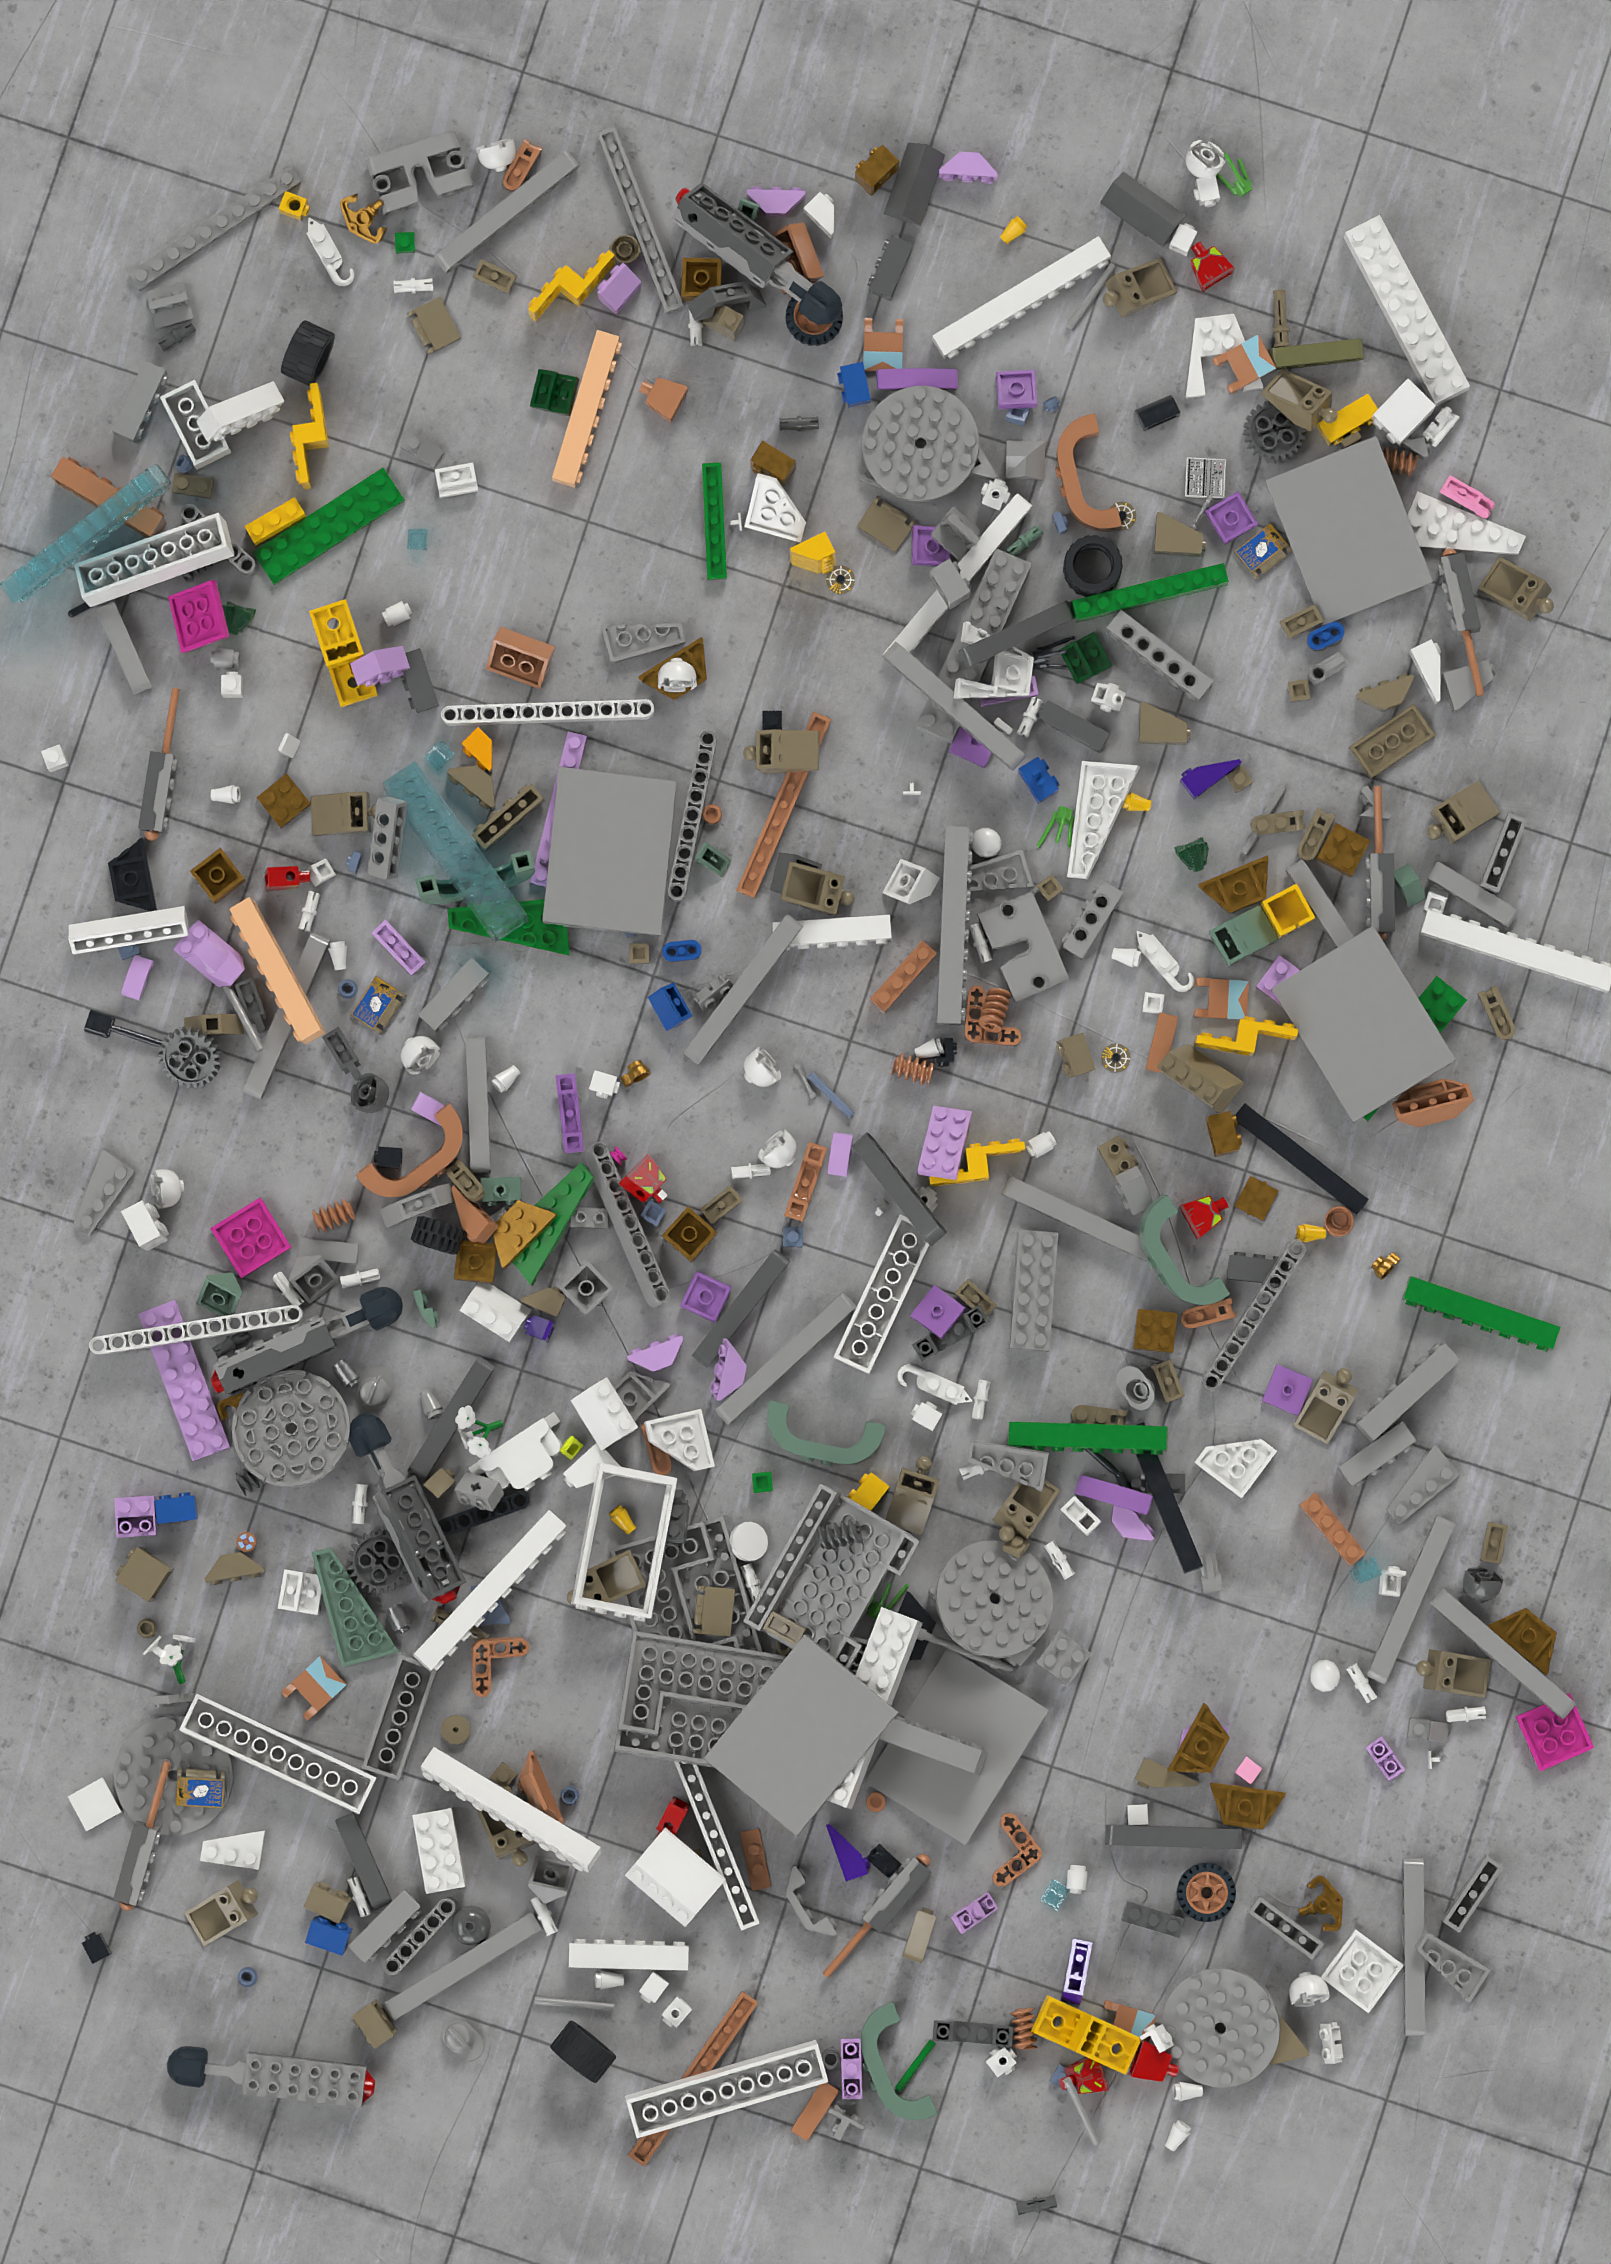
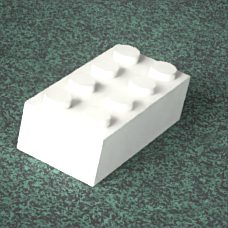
[160,380,231,470]
[196,381,285,442]
[121,1201,169,1251]
[412,1808,466,1894]

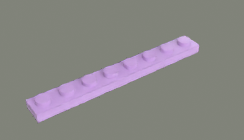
[530,731,587,887]

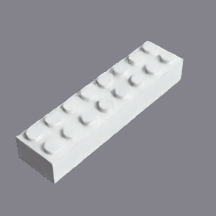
[74,512,235,607]
[833,1214,929,1374]

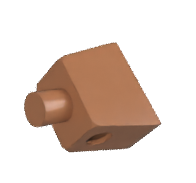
[639,378,688,423]

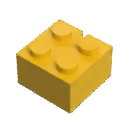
[1261,883,1315,938]

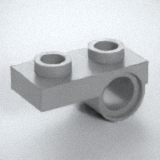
[568,1207,608,1229]

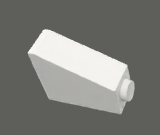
[563,1443,621,1488]

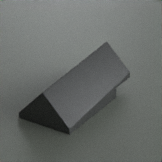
[884,143,945,226]
[1100,172,1186,247]

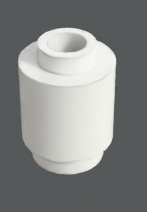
[382,601,412,627]
[1026,1131,1057,1158]
[1066,1865,1087,1894]

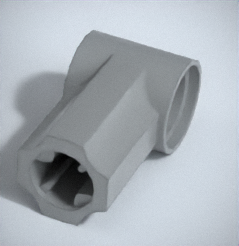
[1308,652,1347,684]
[1199,1553,1223,1594]

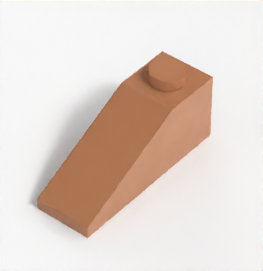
[451,1185,499,1244]

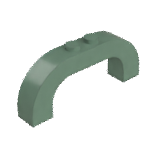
[415,850,535,904]
[1139,1195,1230,1305]
[767,1400,886,1467]
[861,2001,937,2120]

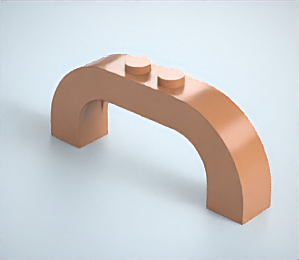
[1055,413,1122,532]
[356,1102,463,1197]

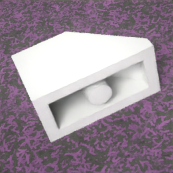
[804,192,834,239]

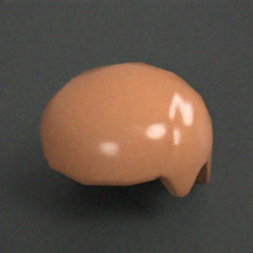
[1324,1206,1354,1237]

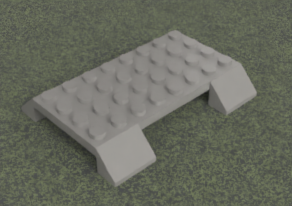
[743,1483,920,1670]

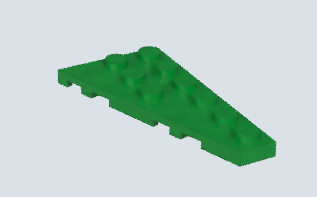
[447,899,570,956]
[512,1163,595,1286]

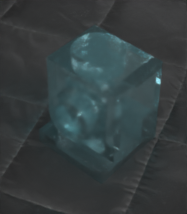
[1349,1557,1382,1584]

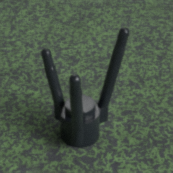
[1032,636,1075,670]

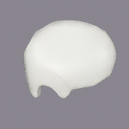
[971,828,1002,858]
[1310,1660,1340,1692]

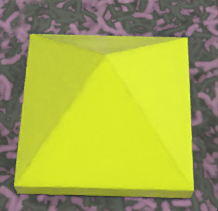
[559,1436,584,1460]

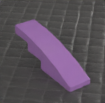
[876,368,958,390]

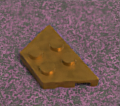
[638,637,707,701]
[1198,855,1269,914]
[493,1200,558,1269]
[1487,1608,1557,1675]
[1167,1702,1230,1773]
[1210,1782,1286,1830]

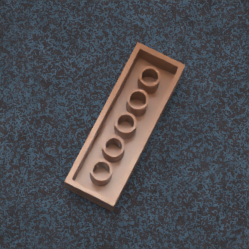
[51,457,167,538]

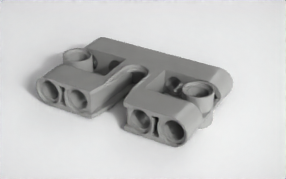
[365,131,474,216]
[977,892,1069,1002]

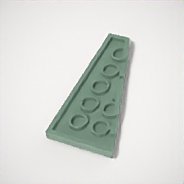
[312,1547,399,1667]

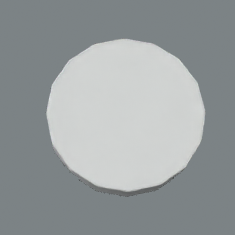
[729,1522,768,1561]

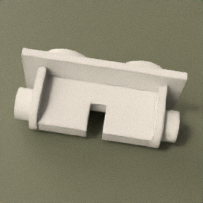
[1422,406,1460,447]
[1319,2022,1344,2064]

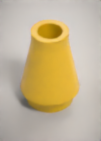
[999,216,1028,245]
[1121,792,1151,812]
[1296,1223,1326,1243]
[608,1504,636,1534]

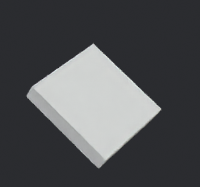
[68,1777,122,1831]

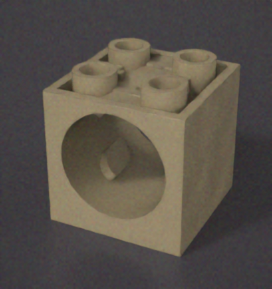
[115,1547,174,1602]

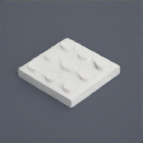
[1320,1929,1404,2013]

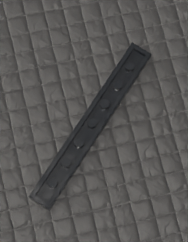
[1235,1103,1369,1215]
[1135,1422,1203,1574]

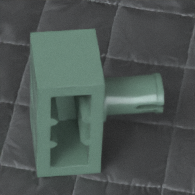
[481,1177,522,1206]

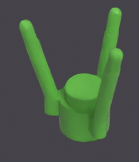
[1216,153,1253,197]
[1037,806,1075,848]
[867,1582,909,1619]

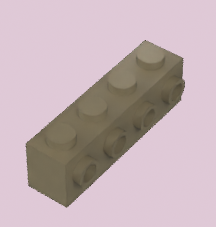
[472,784,545,852]

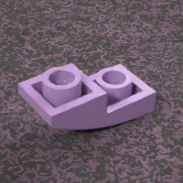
[121,955,153,1001]
[411,1092,445,1126]
[827,1132,853,1177]
[1366,1736,1405,1782]

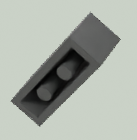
[867,235,913,301]
[402,648,439,713]
[1226,1252,1289,1286]
[1121,1901,1185,1938]

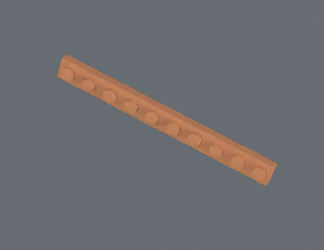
[736,712,831,899]
[628,1991,758,2167]

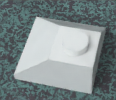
[882,859,940,904]

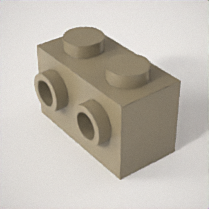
[1056,1033,1096,1079]
[1097,1136,1139,1182]
[303,1881,352,1924]
[352,1999,398,2049]

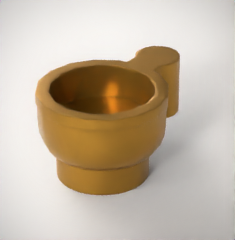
[620,1060,651,1087]
[1371,1252,1401,1280]

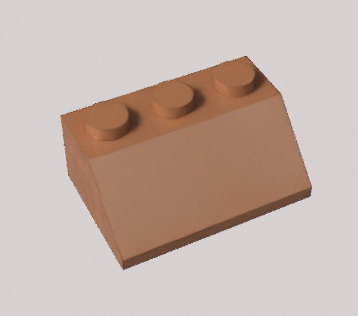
[772,223,824,294]
[486,626,555,689]

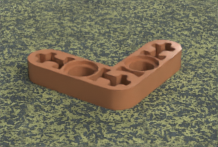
[965,985,1021,1046]
[471,1637,529,1697]
[992,1813,1042,1887]

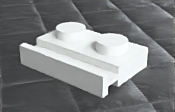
[435,462,478,498]

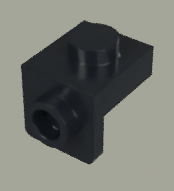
[934,1038,957,1067]
[867,1844,902,1879]

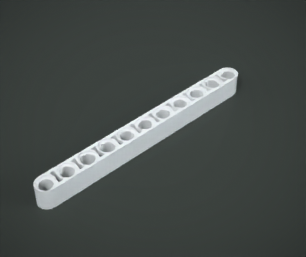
[883,493,1033,655]
[441,699,655,726]
[89,1305,304,1355]

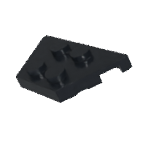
[108,838,157,911]
[898,1591,936,1661]

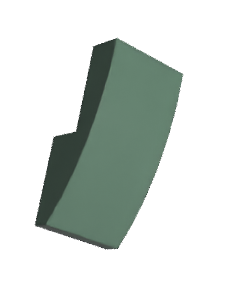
[413,1290,440,1328]

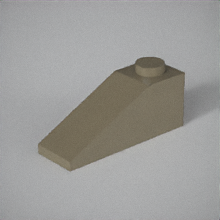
[1134,1757,1199,1789]

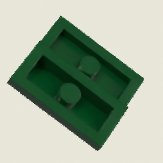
[530,369,579,416]
[1059,632,1112,684]

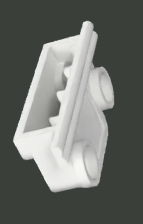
[469,1412,562,1491]

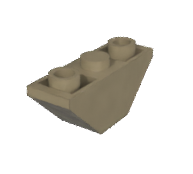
[1356,673,1414,712]
[446,766,496,810]
[184,1014,244,1036]
[205,1552,265,1586]

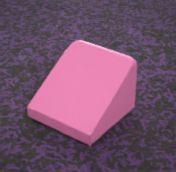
[1235,1757,1262,1784]

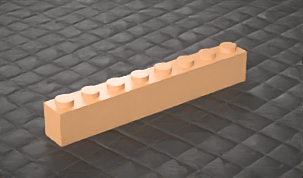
[552,330,622,488]
[229,897,326,1045]

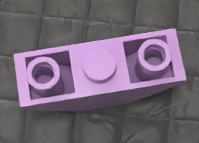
[939,152,997,184]
[747,187,805,218]
[627,1334,684,1372]
[710,1338,747,1401]
[1111,1505,1155,1541]
[950,1892,998,1934]
[841,2038,862,2099]

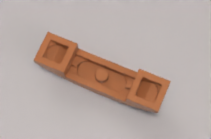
[784,1142,827,1222]

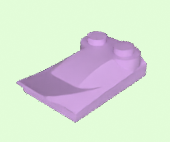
[173,920,245,987]

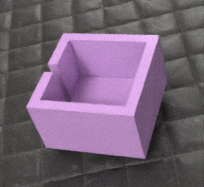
[350,646,410,687]

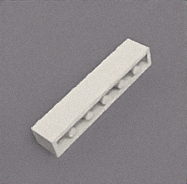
[68,906,189,954]
[772,915,891,950]
[569,1939,689,1970]

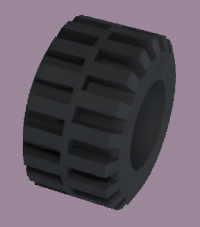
[411,1216,465,1255]

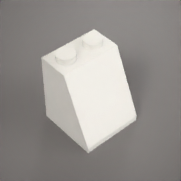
[1371,379,1436,445]

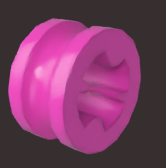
[609,1146,627,1166]

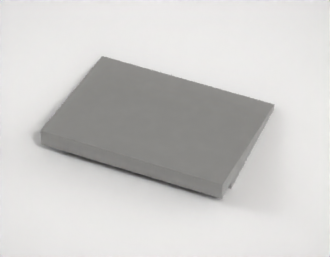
[1265,436,1433,626]
[542,767,677,936]
[1272,926,1456,1123]
[610,1515,765,1653]
[613,1631,787,1768]
[704,1635,899,1836]
[864,1648,1049,1846]

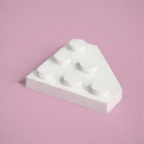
[745,473,806,543]
[644,1409,715,1471]
[1194,1439,1277,1498]

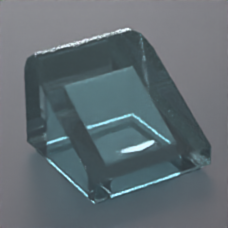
[407,529,428,550]
[424,741,455,771]
[1040,1880,1069,1910]

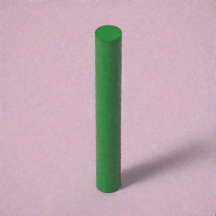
[894,2039,936,2092]

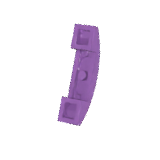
[555,1073,584,1153]
[1074,1475,1153,1515]

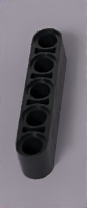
[438,1492,530,1536]

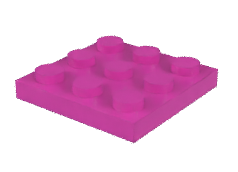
[168,580,230,653]
[210,1197,292,1279]
[1515,1693,1594,1771]

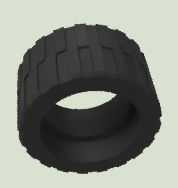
[281,320,335,386]
[1063,535,1123,597]
[550,2020,616,2083]

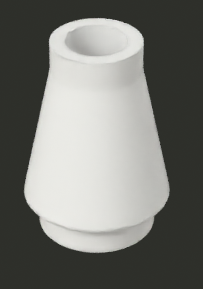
[211,785,241,804]
[328,941,347,970]
[1112,948,1142,968]
[915,1038,945,1059]
[491,1065,521,1093]
[594,1970,624,1990]
[1173,2082,1203,2102]
[1165,2120,1191,2151]

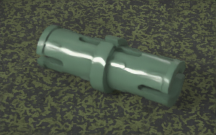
[1006,524,1043,557]

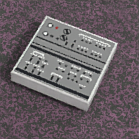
[1185,457,1226,499]

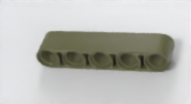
[1267,339,1364,370]

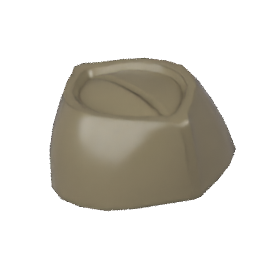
[609,235,641,264]

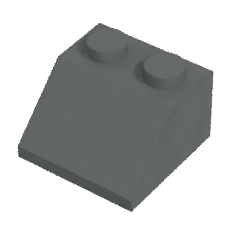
[770,852,822,894]

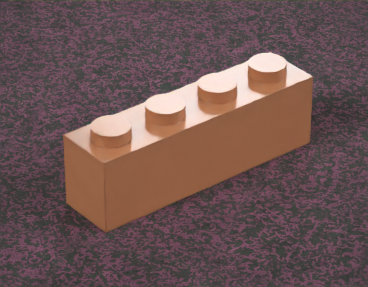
[870,940,937,1014]
[1299,1492,1366,1566]

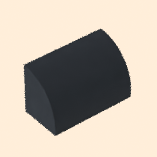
[1135,395,1181,431]

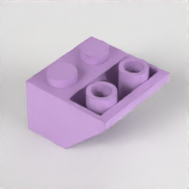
[597,263,642,315]
[114,1496,157,1538]

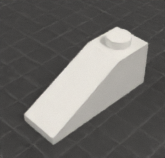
[1409,639,1441,704]

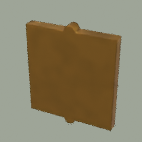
[1234,1176,1279,1221]

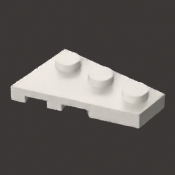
[200,1830,265,1870]

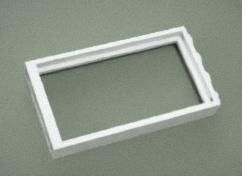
[571,1463,677,1622]

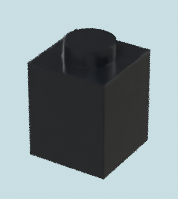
[762,711,782,730]
[374,1146,403,1169]
[82,1932,112,1964]

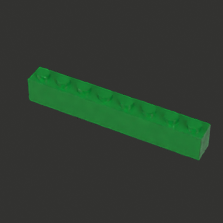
[1071,563,1229,623]
[1402,1276,1561,1352]
[1008,1422,1168,1455]

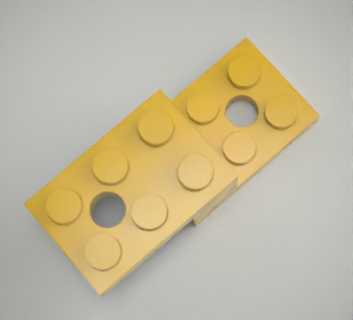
[528,250,616,322]
[290,382,329,490]
[309,599,378,708]
[1194,1016,1298,1056]
[929,1138,1025,1187]
[1031,1995,1141,2075]

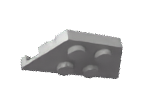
[613,1371,671,1421]

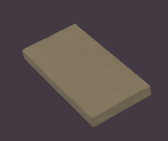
[1349,704,1436,780]

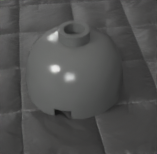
[350,1073,389,1113]
[1463,1568,1504,1603]
[451,1905,491,1946]

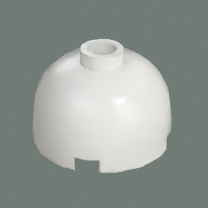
[476,139,516,172]
[1186,140,1225,178]
[658,658,697,692]
[401,1036,440,1075]
[744,1047,781,1087]
[758,1129,797,1168]
[150,1169,184,1209]
[1289,1972,1330,2007]

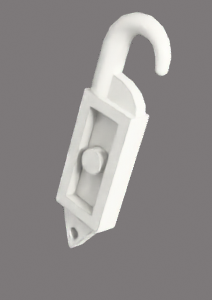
[306,218,354,286]
[1136,931,1194,992]
[897,1364,972,1405]

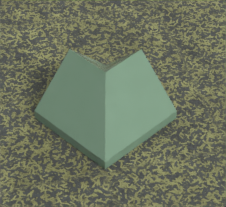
[196,1272,242,1316]

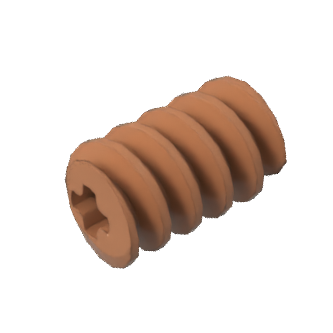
[1380,444,1418,477]
[978,988,1012,1033]
[890,1053,934,1087]
[312,1198,356,1233]
[1010,2007,1038,2050]

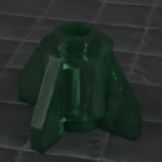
[222,601,256,635]
[1174,837,1209,872]

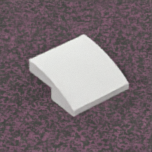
[278,1569,323,1615]

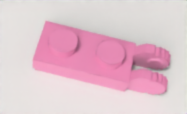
[1440,476,1495,519]

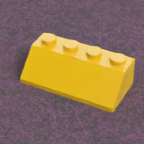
[790,531,836,574]

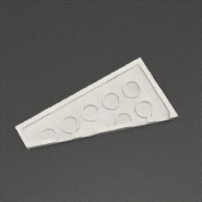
[1407,491,1526,555]
[1067,761,1140,879]

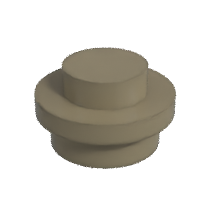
[137,1619,157,1638]

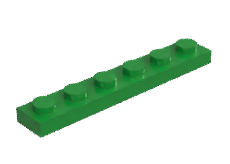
[702,462,727,580]

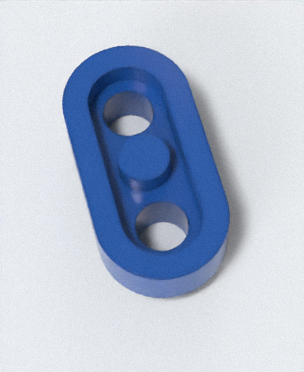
[1307,622,1344,651]
[662,940,702,962]

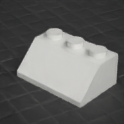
[459,1282,531,1343]
[570,1377,638,1451]

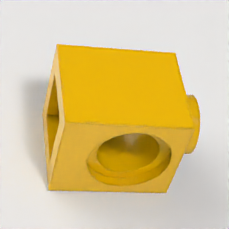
[278,191,310,221]

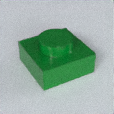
[395,232,415,254]
[752,1472,773,1493]

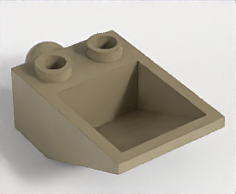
[1103,258,1177,318]
[1262,369,1338,431]
[1478,556,1554,622]
[743,729,819,774]
[1427,781,1500,845]
[311,791,376,836]
[780,861,855,915]
[1293,1368,1358,1445]
[886,1456,940,1535]
[992,1479,1061,1542]
[567,1550,646,1611]
[1416,1649,1491,1698]
[476,1786,536,1867]
[184,1880,258,1946]

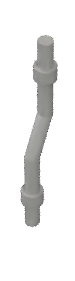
[917,1628,1014,1673]

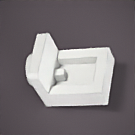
[1379,1566,1406,1597]
[1140,2024,1174,2053]

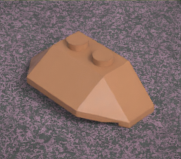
[1392,1079,1474,1128]
[517,1750,565,1824]

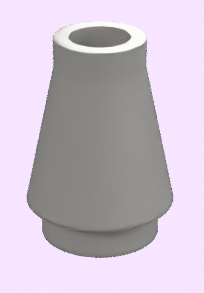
[420,1389,443,1420]

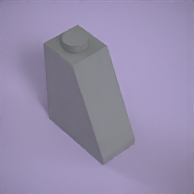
[1442,660,1496,713]

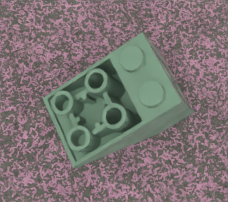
[1208,905,1279,968]

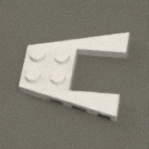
[1186,314,1263,398]
[954,621,1034,699]

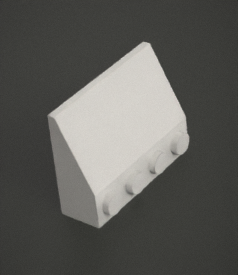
[625,1828,726,1927]

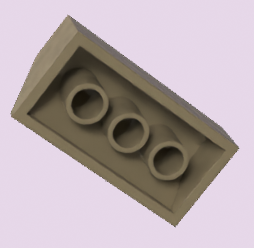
[1157,1044,1245,1114]

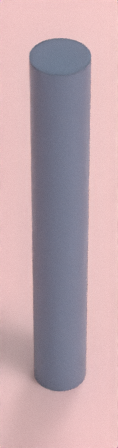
[807,1072,854,1118]

